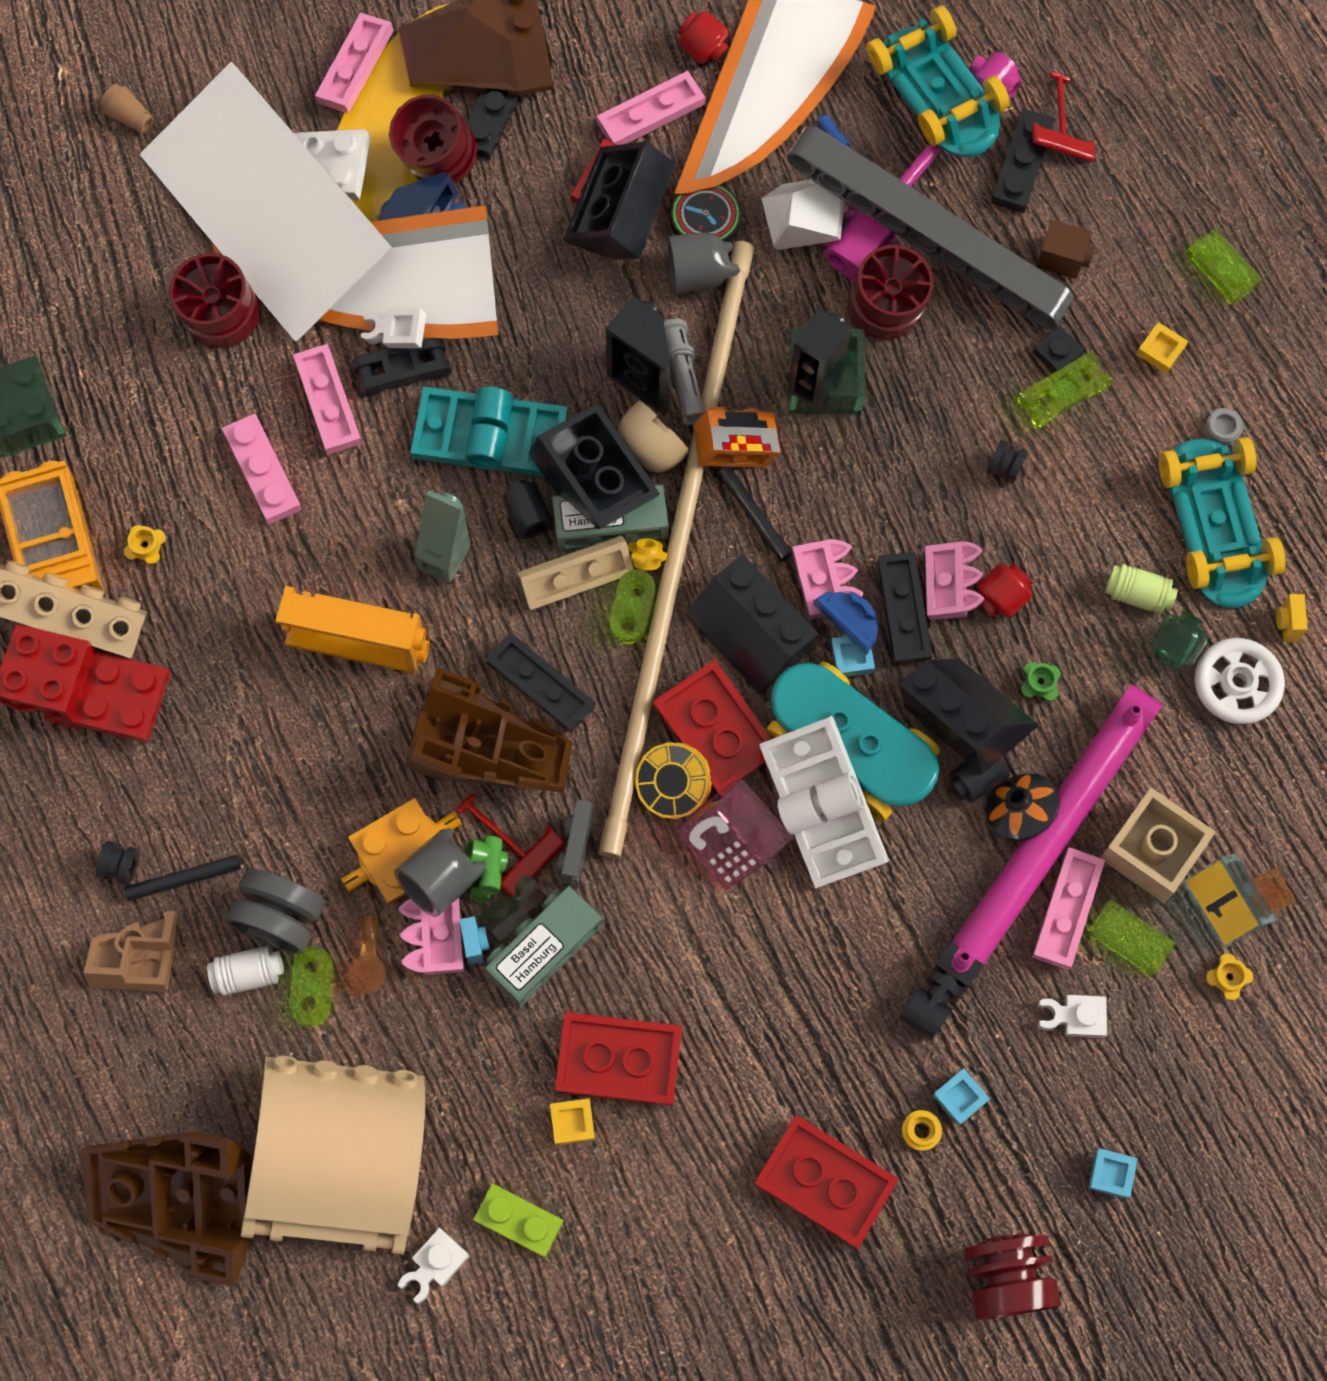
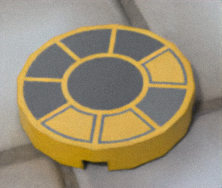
[635,742,712,819]

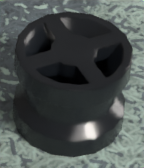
[986,440,1028,484]
[96,840,140,886]

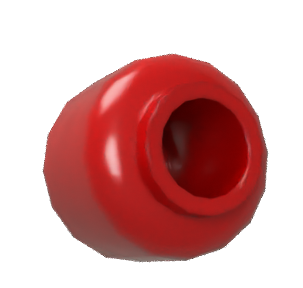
[677,11,729,64]
[977,563,1033,618]

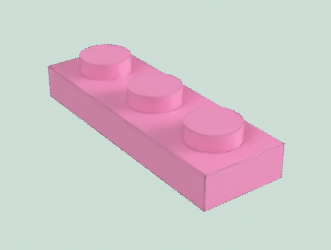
[315,12,394,114]
[597,71,705,145]
[293,344,362,455]
[222,414,302,525]
[1032,847,1105,970]

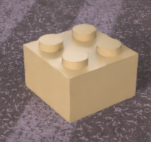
[1101,787,1216,903]

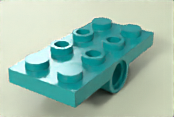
[410,386,568,477]

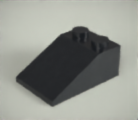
[528,403,660,530]

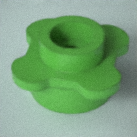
[1021,662,1061,701]

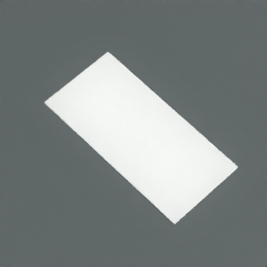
[140,62,392,341]

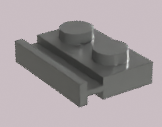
[556,799,593,890]

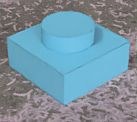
[830,636,875,677]
[459,916,489,965]
[932,1068,990,1126]
[1088,1148,1138,1199]

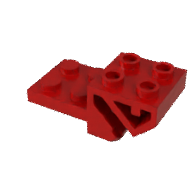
[0,624,171,743]

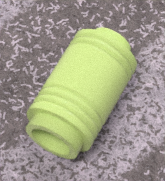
[1105,564,1178,615]

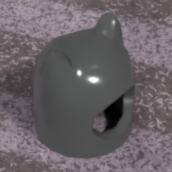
[667,232,740,294]
[394,828,486,917]

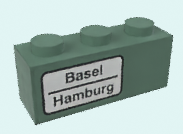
[552,485,669,552]
[485,886,603,1008]

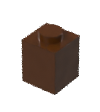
[1036,219,1095,279]

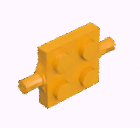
[341,798,462,905]

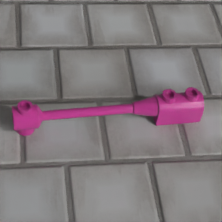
[822,52,1022,282]

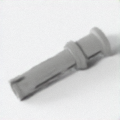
[664,319,705,425]

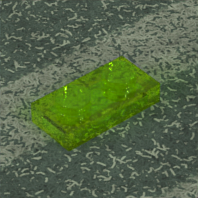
[1186,228,1262,305]
[1087,899,1176,977]

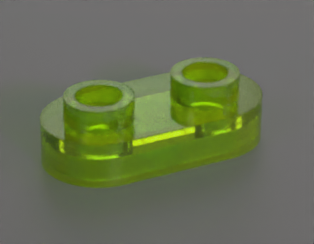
[609,570,656,644]
[289,947,334,1028]

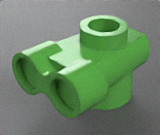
[463,836,508,903]

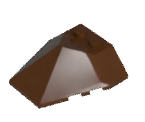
[399,0,554,96]
[404,667,573,793]
[82,1132,252,1286]

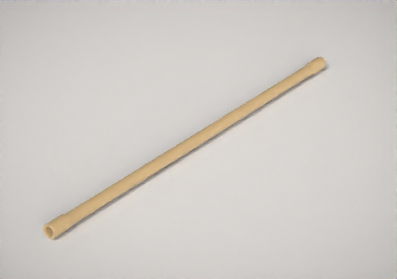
[598,241,754,859]

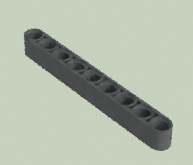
[786,126,1074,330]

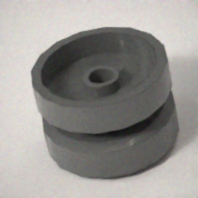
[224,868,326,954]

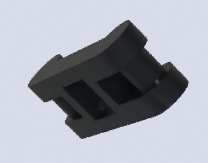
[352,338,452,397]

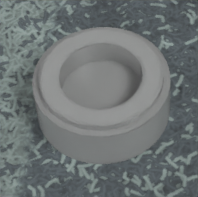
[1204,408,1243,446]

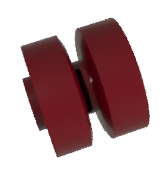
[847,245,934,340]
[169,253,259,348]

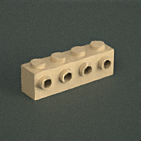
[0,561,147,659]

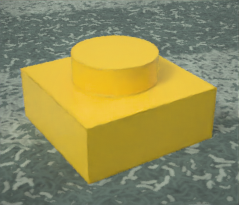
[1136,322,1188,374]
[1276,594,1308,642]
[550,1098,595,1146]

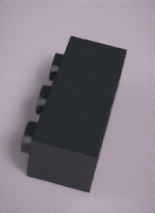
[787,308,851,410]

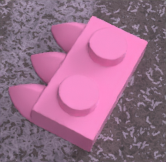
[792,539,863,620]
[925,541,984,620]
[399,897,464,975]

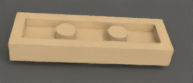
[517,536,635,610]

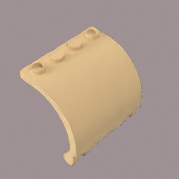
[241,1056,425,1255]

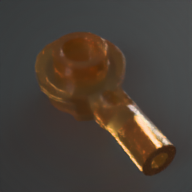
[347,915,387,994]

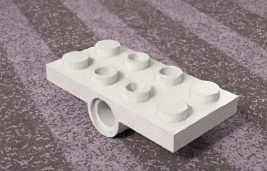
[294,129,371,200]
[759,716,889,888]

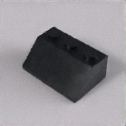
[563,141,676,260]
[606,296,670,416]
[685,554,819,695]
[899,658,1038,774]

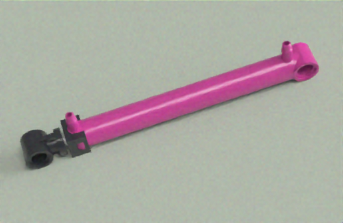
[899,684,1163,1041]

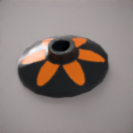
[985,773,1060,841]

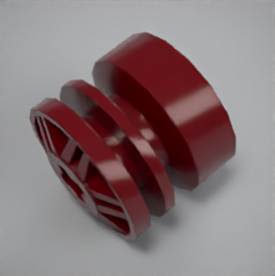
[389,95,478,184]
[963,1233,1061,1320]

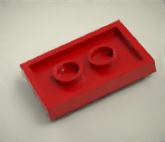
[652,659,772,796]
[555,1012,682,1107]
[754,1115,899,1250]

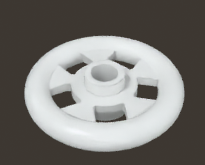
[1194,638,1285,724]

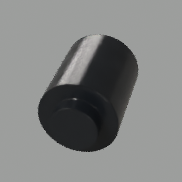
[503,479,553,539]
[948,758,1010,803]

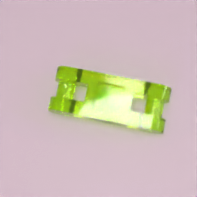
[1016,352,1114,429]

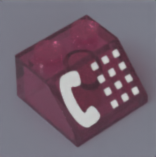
[676,779,793,890]

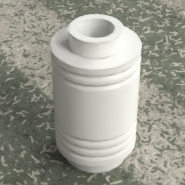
[207,945,284,996]

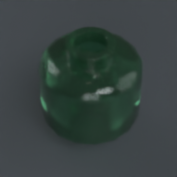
[1151,611,1208,670]

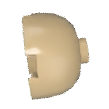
[617,400,688,473]

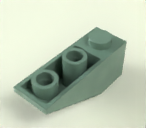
[414,490,470,584]

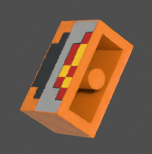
[693,407,781,468]

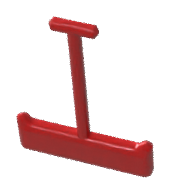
[1032,71,1095,162]
[456,793,566,898]

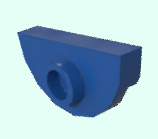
[813,592,878,656]

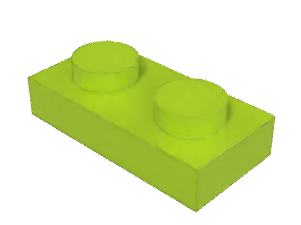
[473,1183,564,1258]

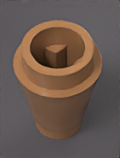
[100,84,154,134]

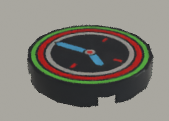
[671,185,741,242]

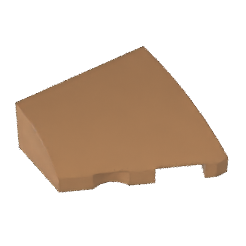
[83,911,177,992]

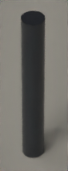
[719,467,792,562]
[124,854,242,902]

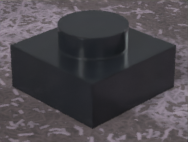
[1032,326,1085,377]

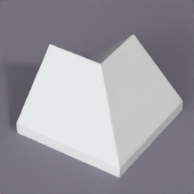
[761,179,845,250]

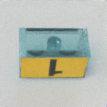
[1184,853,1276,948]

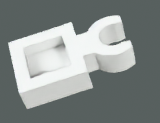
[361,308,427,348]
[1037,995,1107,1038]
[398,1228,470,1304]

